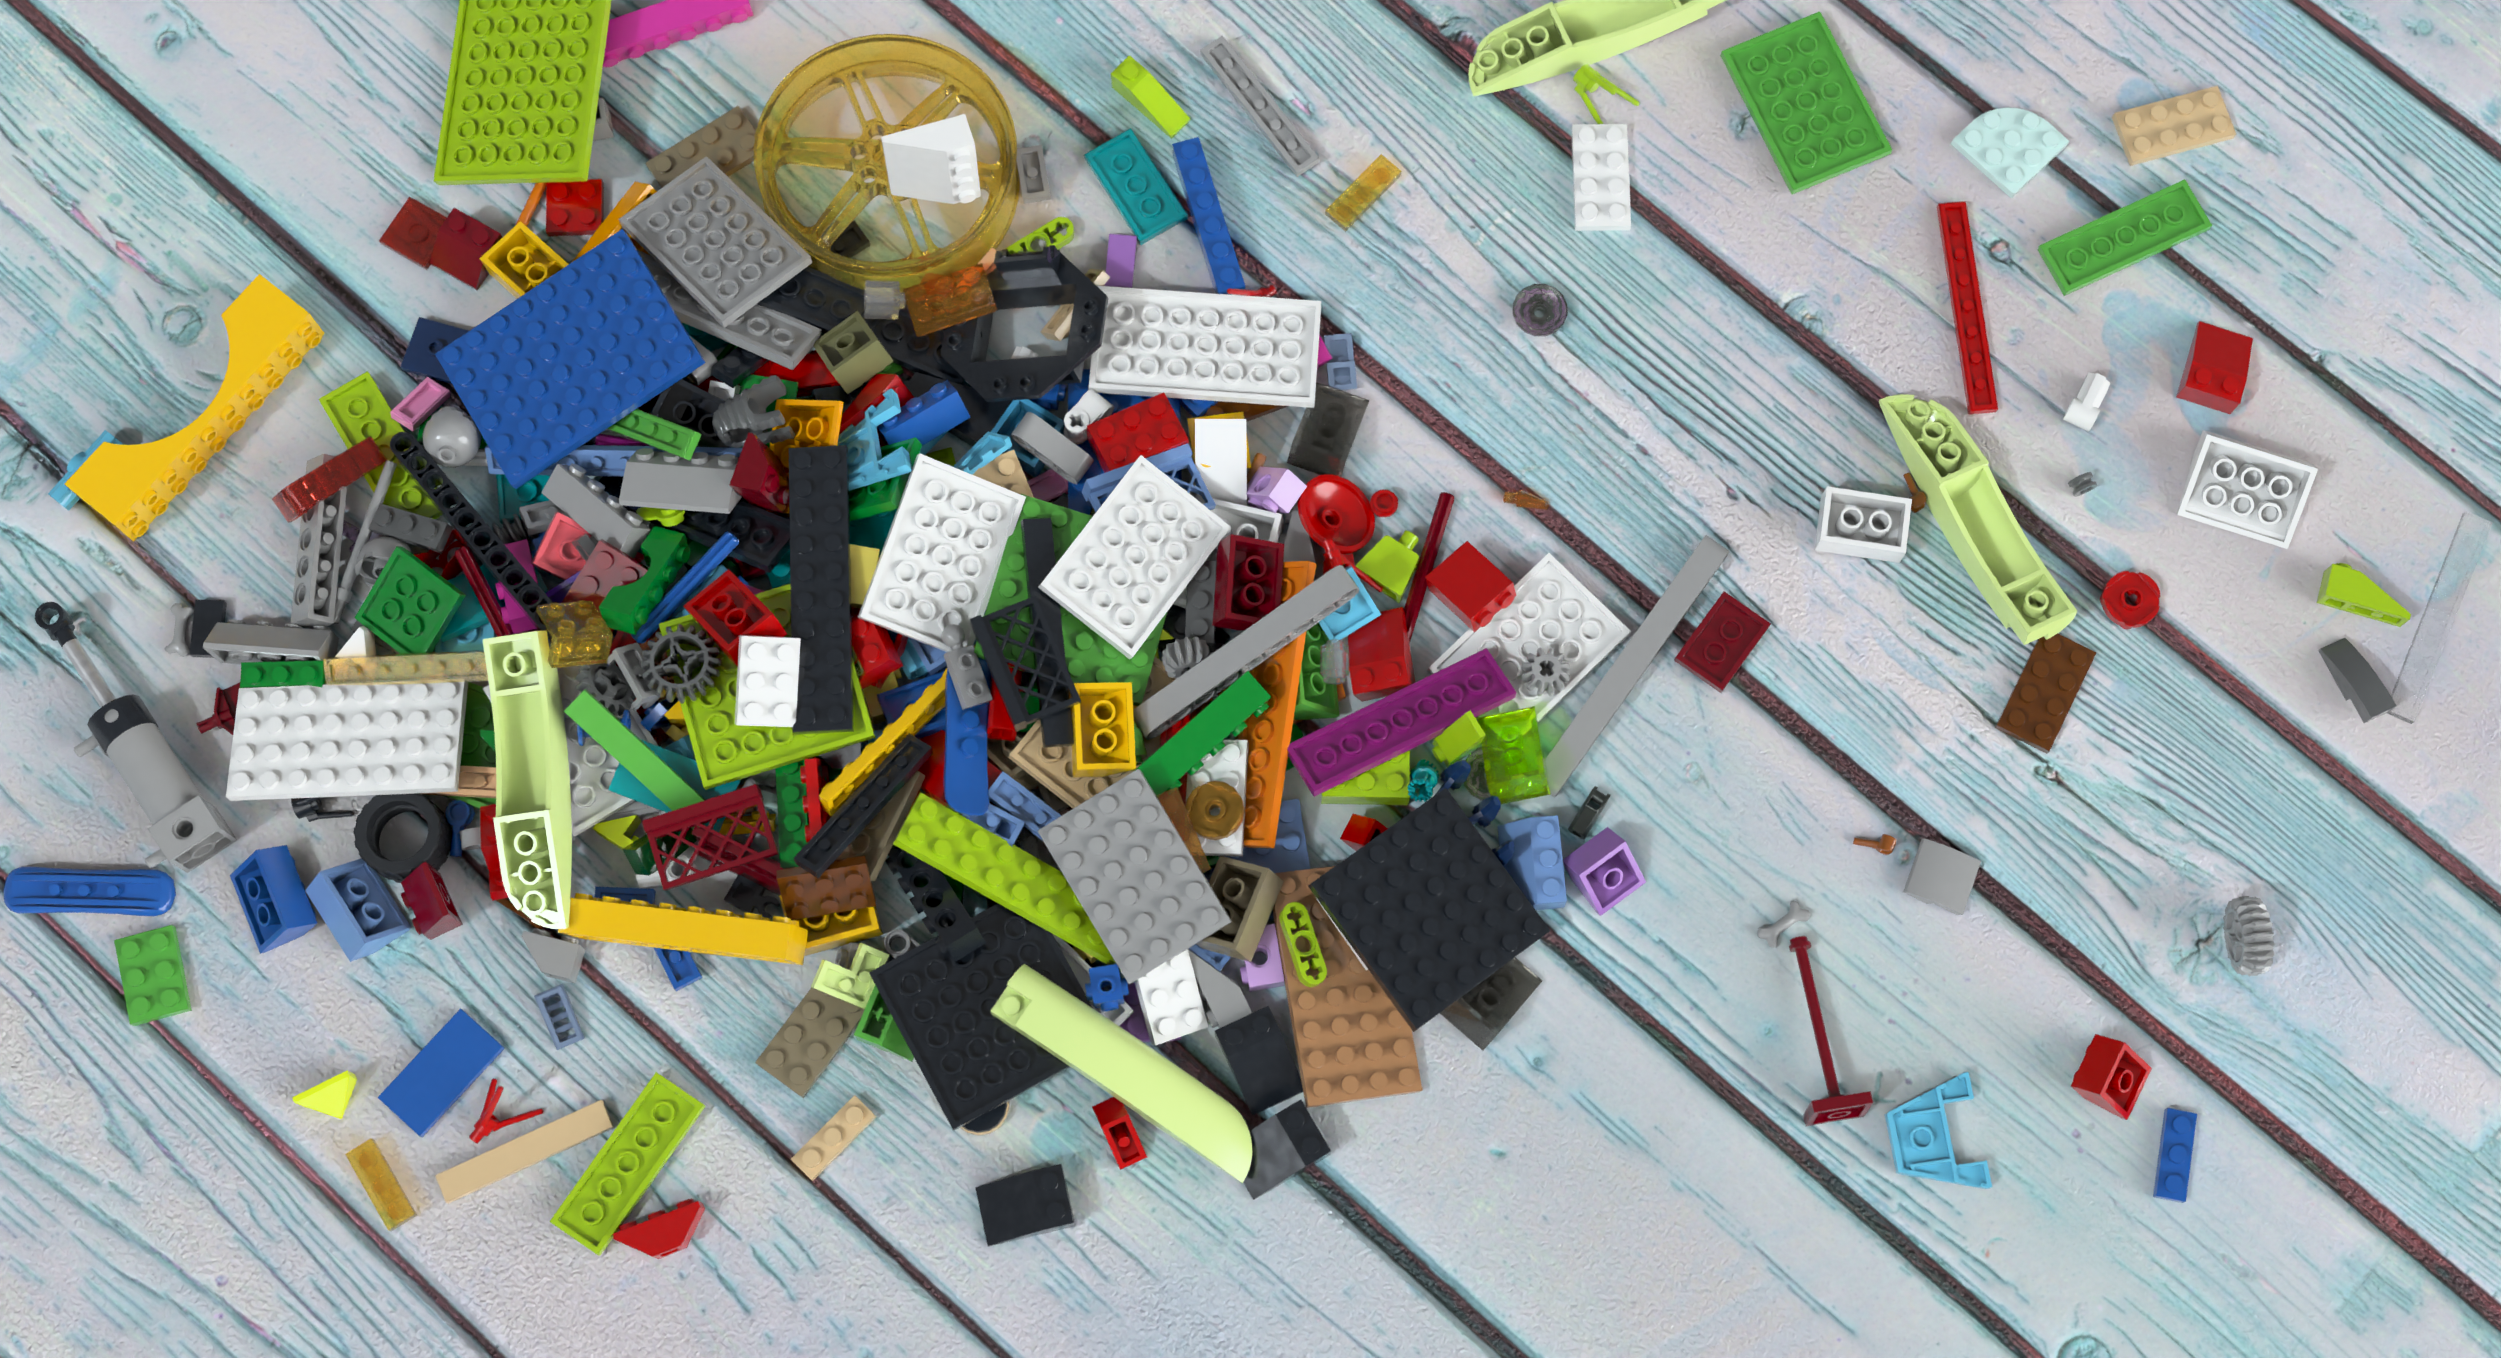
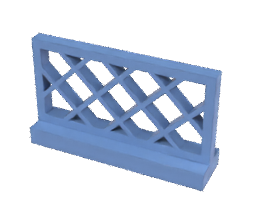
[1082,443,1216,512]

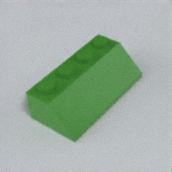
[1293,622,1340,720]

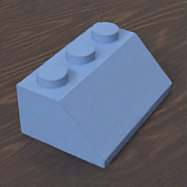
[1497,815,1567,910]
[305,858,411,962]

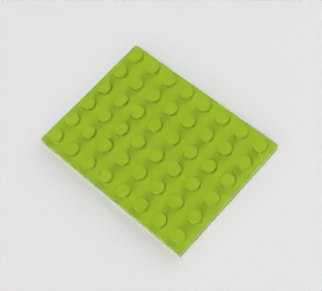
[433,0,612,185]

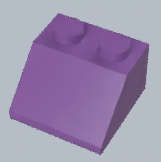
[1563,827,1646,916]

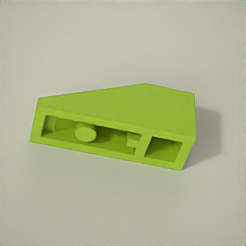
[1111,55,1190,139]
[2316,563,2411,627]
[1432,710,1486,767]

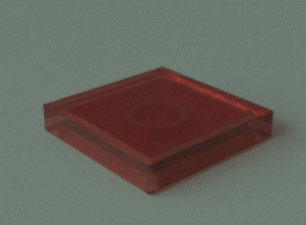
[379,197,447,270]

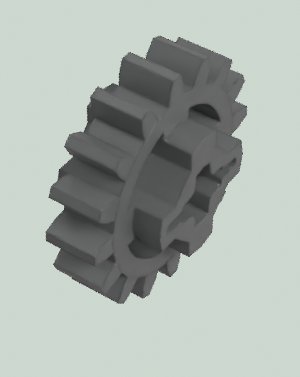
[575,656,636,716]

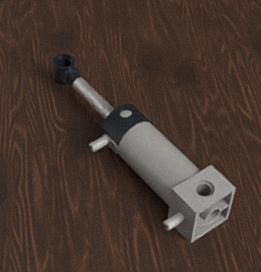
[35,602,237,873]

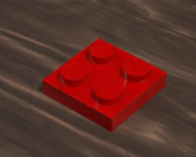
[546,179,604,237]

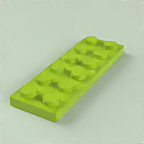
[319,371,442,519]
[549,1072,706,1256]

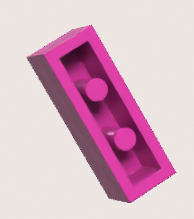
[495,539,547,634]

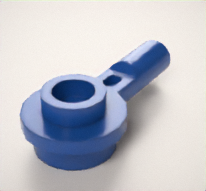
[445,800,475,857]

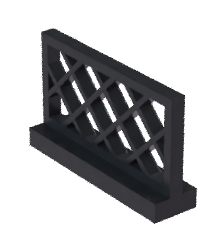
[970,595,1081,732]

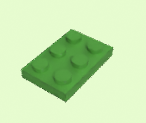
[114,925,192,1026]

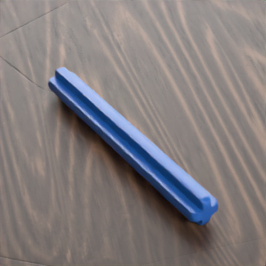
[630,531,739,644]

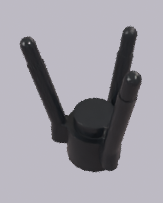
[291,797,354,822]

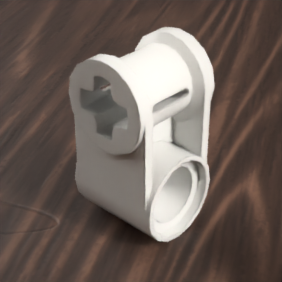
[1064,389,1114,444]

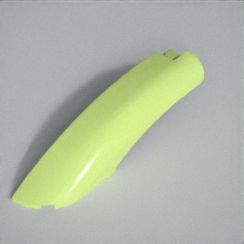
[1469,0,1726,96]
[1879,394,2077,645]
[482,630,572,929]
[991,964,1252,1183]

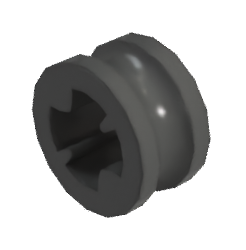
[2068,472,2097,497]

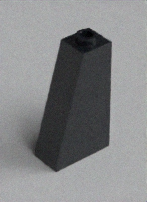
[904,372,1013,447]

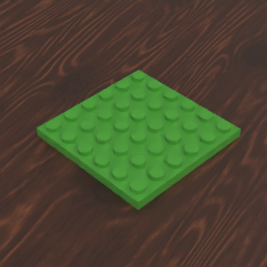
[974,494,1167,706]

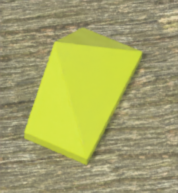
[292,1070,357,1119]

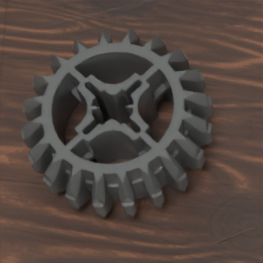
[640,624,722,704]

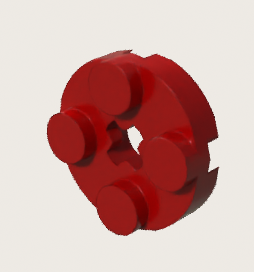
[2100,571,2161,629]

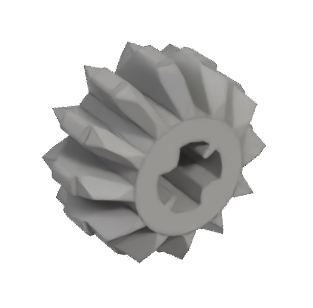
[1162,636,1211,679]
[1521,647,1570,697]

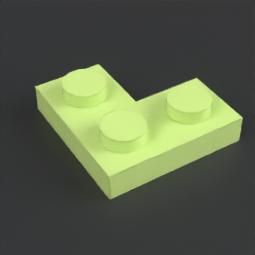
[811,943,889,1009]

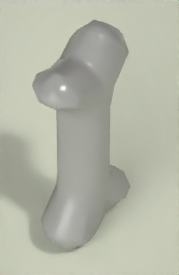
[165,603,194,657]
[1757,900,1810,948]

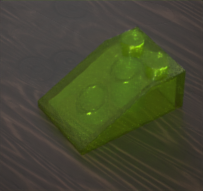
[1478,706,1551,804]

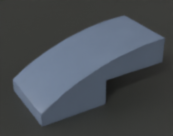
[1323,333,1357,391]

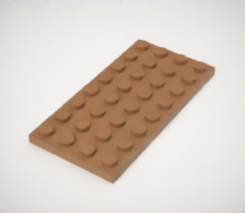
[1272,866,1422,1108]

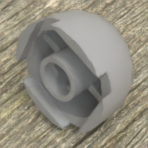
[423,410,482,468]
[355,537,413,587]

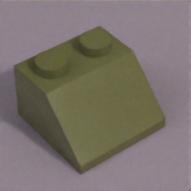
[813,311,893,394]

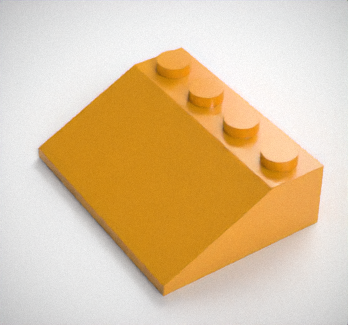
[766,399,844,517]

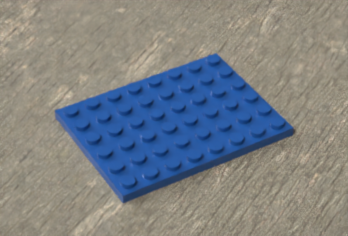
[435,229,706,489]

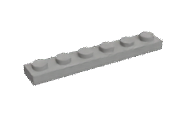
[1200,35,1319,177]

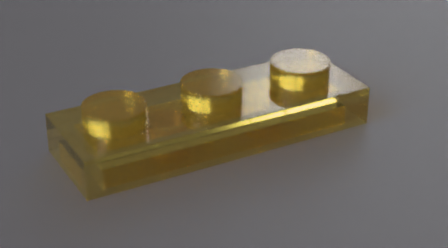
[1325,154,1402,232]
[345,1138,417,1231]

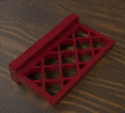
[642,784,779,891]
[691,826,783,896]

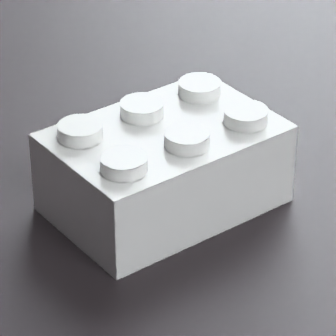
[1815,486,1912,563]

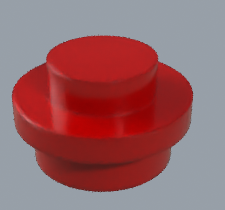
[1370,489,1398,518]

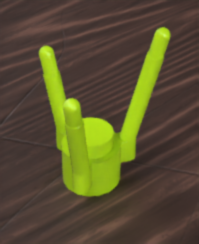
[1573,64,1639,124]

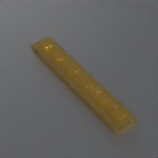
[323,650,488,685]

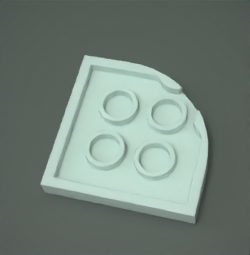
[1951,108,2069,199]

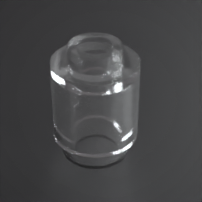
[1320,639,1349,684]

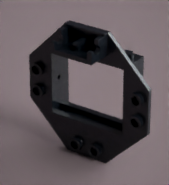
[941,245,1109,402]

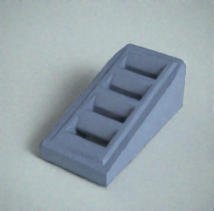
[534,984,585,1050]

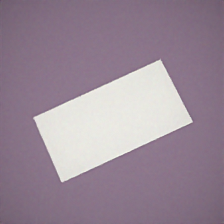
[1195,419,1247,506]

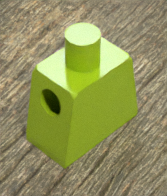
[1356,530,1420,603]

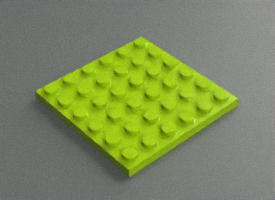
[659,584,876,790]

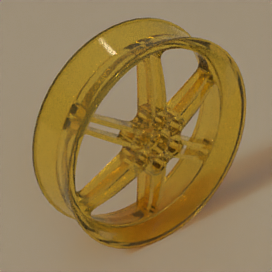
[754,34,1020,301]

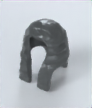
[712,375,796,448]

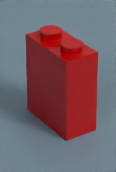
[1425,541,1517,632]

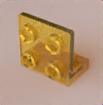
[536,600,613,668]

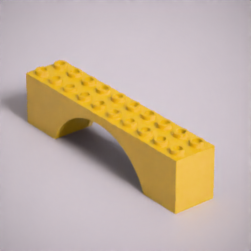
[65,274,325,542]

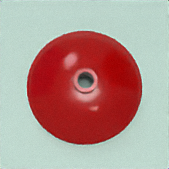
[1298,474,1375,554]

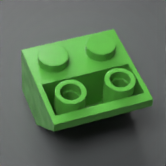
[854,985,914,1062]

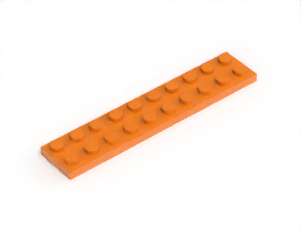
[1238,561,1316,848]

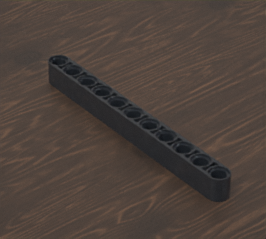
[390,432,583,660]

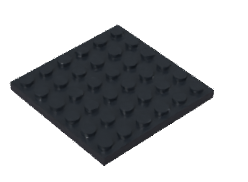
[1308,788,1550,1032]
[869,903,1093,1131]

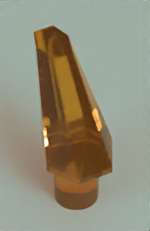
[1503,490,1549,510]

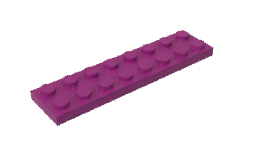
[1287,648,1516,797]

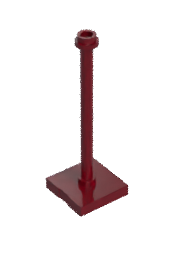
[1789,936,1873,1126]

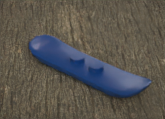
[943,658,991,816]
[4,867,176,917]

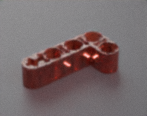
[272,436,387,523]

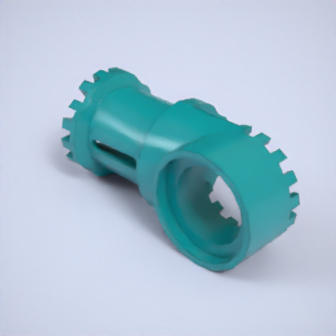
[1408,759,1440,802]

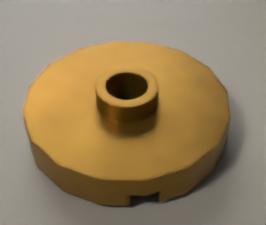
[1185,781,1245,840]

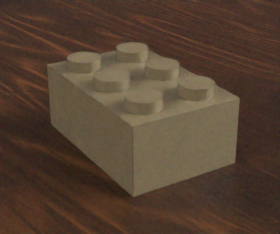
[1197,856,1284,962]

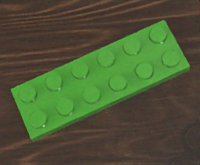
[2037,179,2212,296]

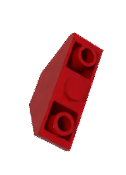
[613,1199,705,1259]

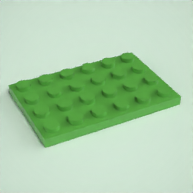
[1720,11,1892,195]

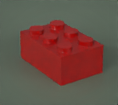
[1087,392,1189,473]

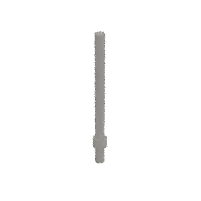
[334,460,397,624]

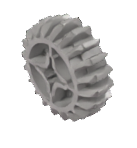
[2223,896,2275,976]

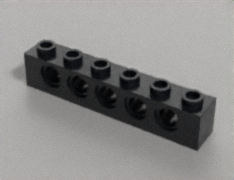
[885,818,986,962]

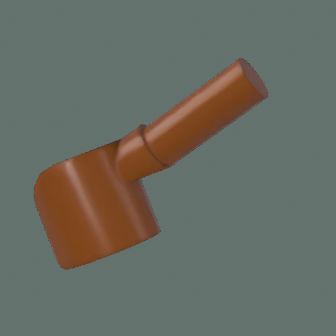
[1903,473,1926,513]
[1853,834,1896,855]

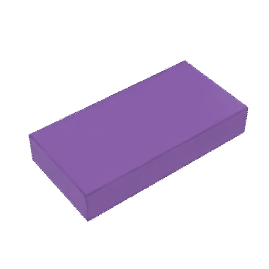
[1105,234,1137,288]

